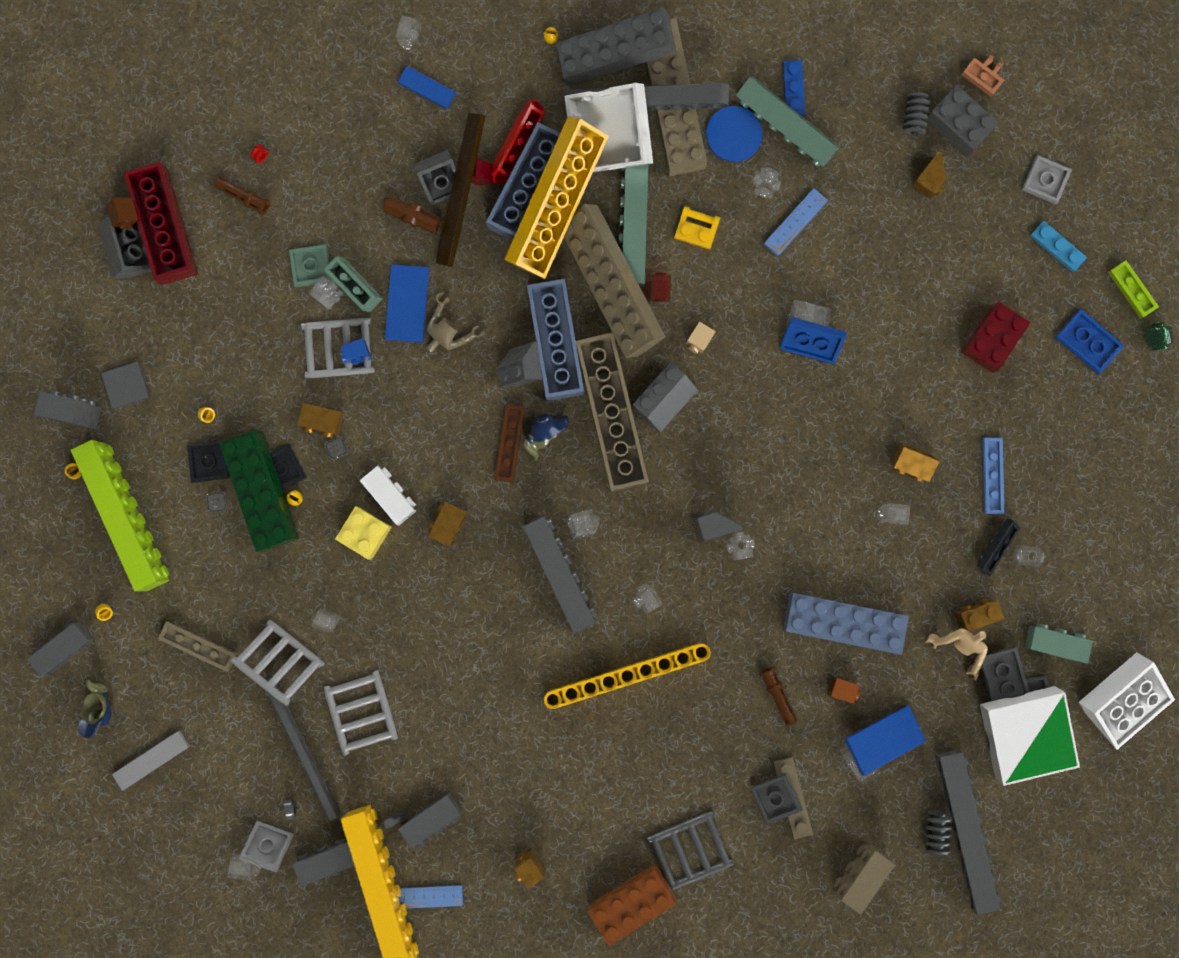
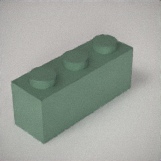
[324,256,383,312]
[1024,623,1093,664]

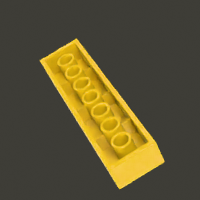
[504,117,609,279]
[341,804,419,958]

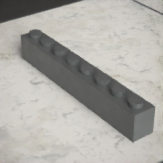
[935,750,1001,915]

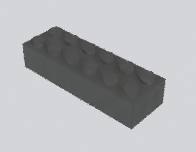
[557,7,677,85]
[523,517,597,634]

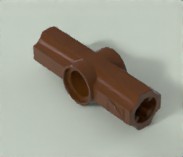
[383,196,442,234]

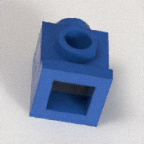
[340,338,372,365]

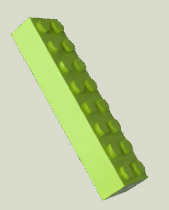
[71,440,169,591]

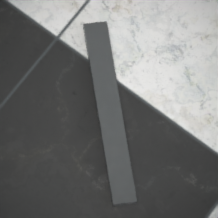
[264,674,340,821]

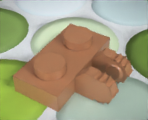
[962,55,1004,97]

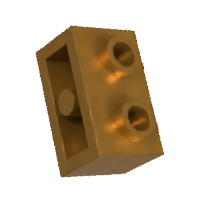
[297,403,344,438]
[891,442,940,482]
[428,502,468,547]
[955,598,1005,632]
[514,849,546,889]

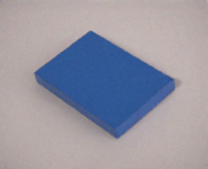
[1055,309,1124,374]
[779,317,847,364]

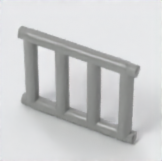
[301,317,375,378]
[231,619,324,706]
[323,670,398,756]

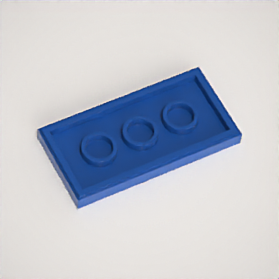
[385,265,430,343]
[844,705,926,776]

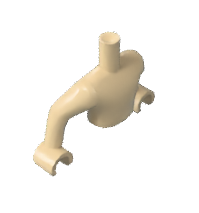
[926,628,988,680]

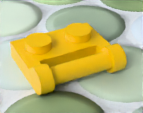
[674,206,720,250]

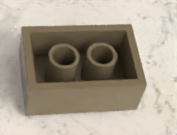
[833,842,895,915]

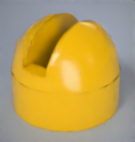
[544,27,559,44]
[197,407,215,423]
[65,463,82,479]
[287,490,303,506]
[95,604,113,621]

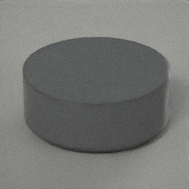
[284,799,296,820]

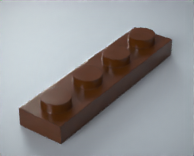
[494,404,525,483]

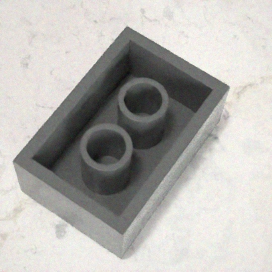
[927,85,999,157]
[34,390,101,430]

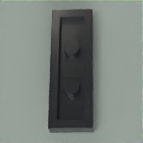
[977,518,1020,576]

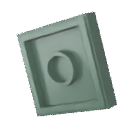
[289,244,332,287]

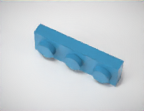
[1030,221,1087,272]

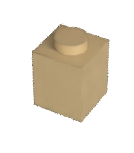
[686,322,716,354]

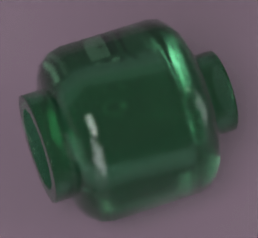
[1145,322,1173,350]

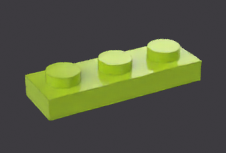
[1108,260,1159,319]

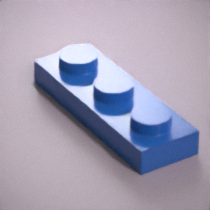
[783,60,805,117]

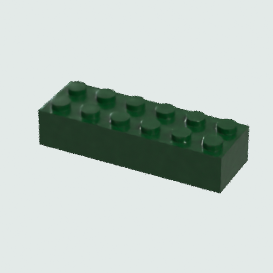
[219,429,299,552]

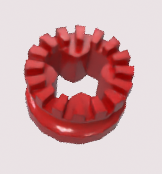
[250,144,269,164]

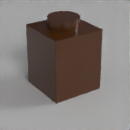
[107,198,138,229]

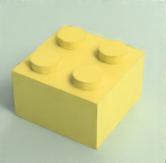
[335,506,392,560]

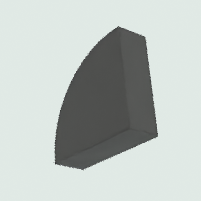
[384,811,407,828]

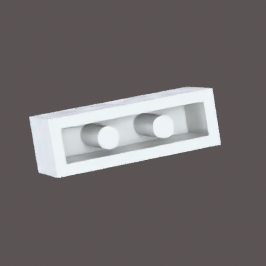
[360,466,417,525]

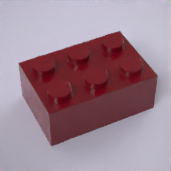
[961,301,1031,373]

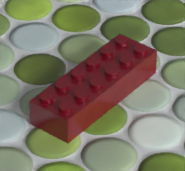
[123,162,198,285]

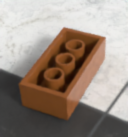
[587,863,676,946]

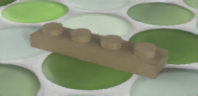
[158,621,238,672]
[773,757,813,840]

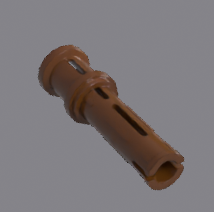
[214,177,270,216]
[759,666,797,726]

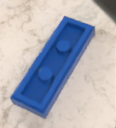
[398,66,456,110]

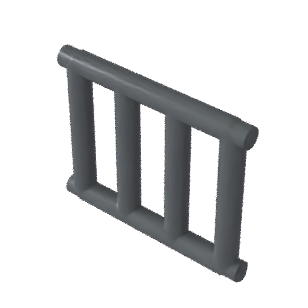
[646,811,734,890]

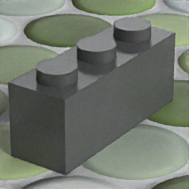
[27,622,94,678]
[398,792,462,849]
[292,838,355,887]

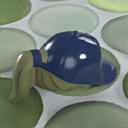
[523,414,569,461]
[78,680,112,738]

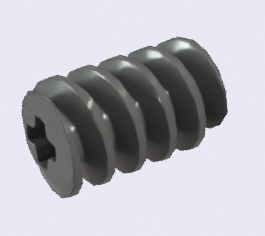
[902,92,931,136]
[925,811,952,855]

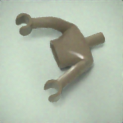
[427,293,485,353]

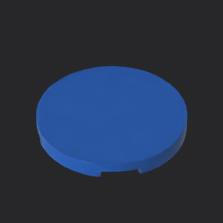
[706,106,763,163]

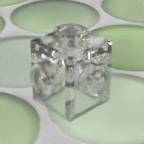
[753,167,781,199]
[309,276,343,310]
[726,531,755,561]

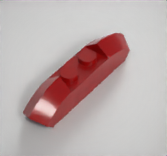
[492,99,545,184]

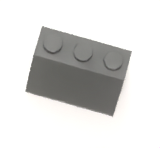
[98,216,151,279]
[632,362,698,433]
[693,510,743,542]

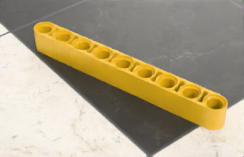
[544,643,711,709]

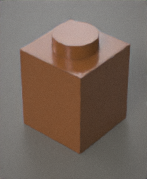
[828,677,860,704]

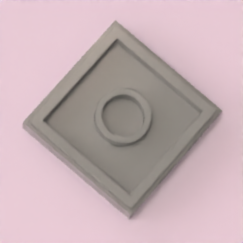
[1022,155,1072,204]
[239,821,293,873]

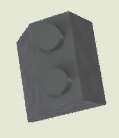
[413,150,456,206]
[498,341,542,387]

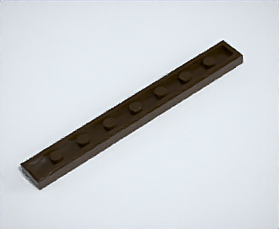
[436,113,486,267]

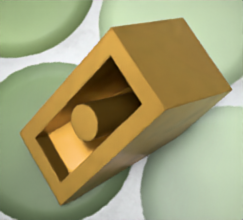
[912,152,946,199]

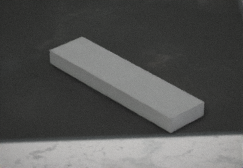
[112,730,190,791]

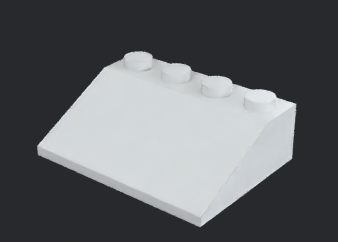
[1079,652,1175,750]

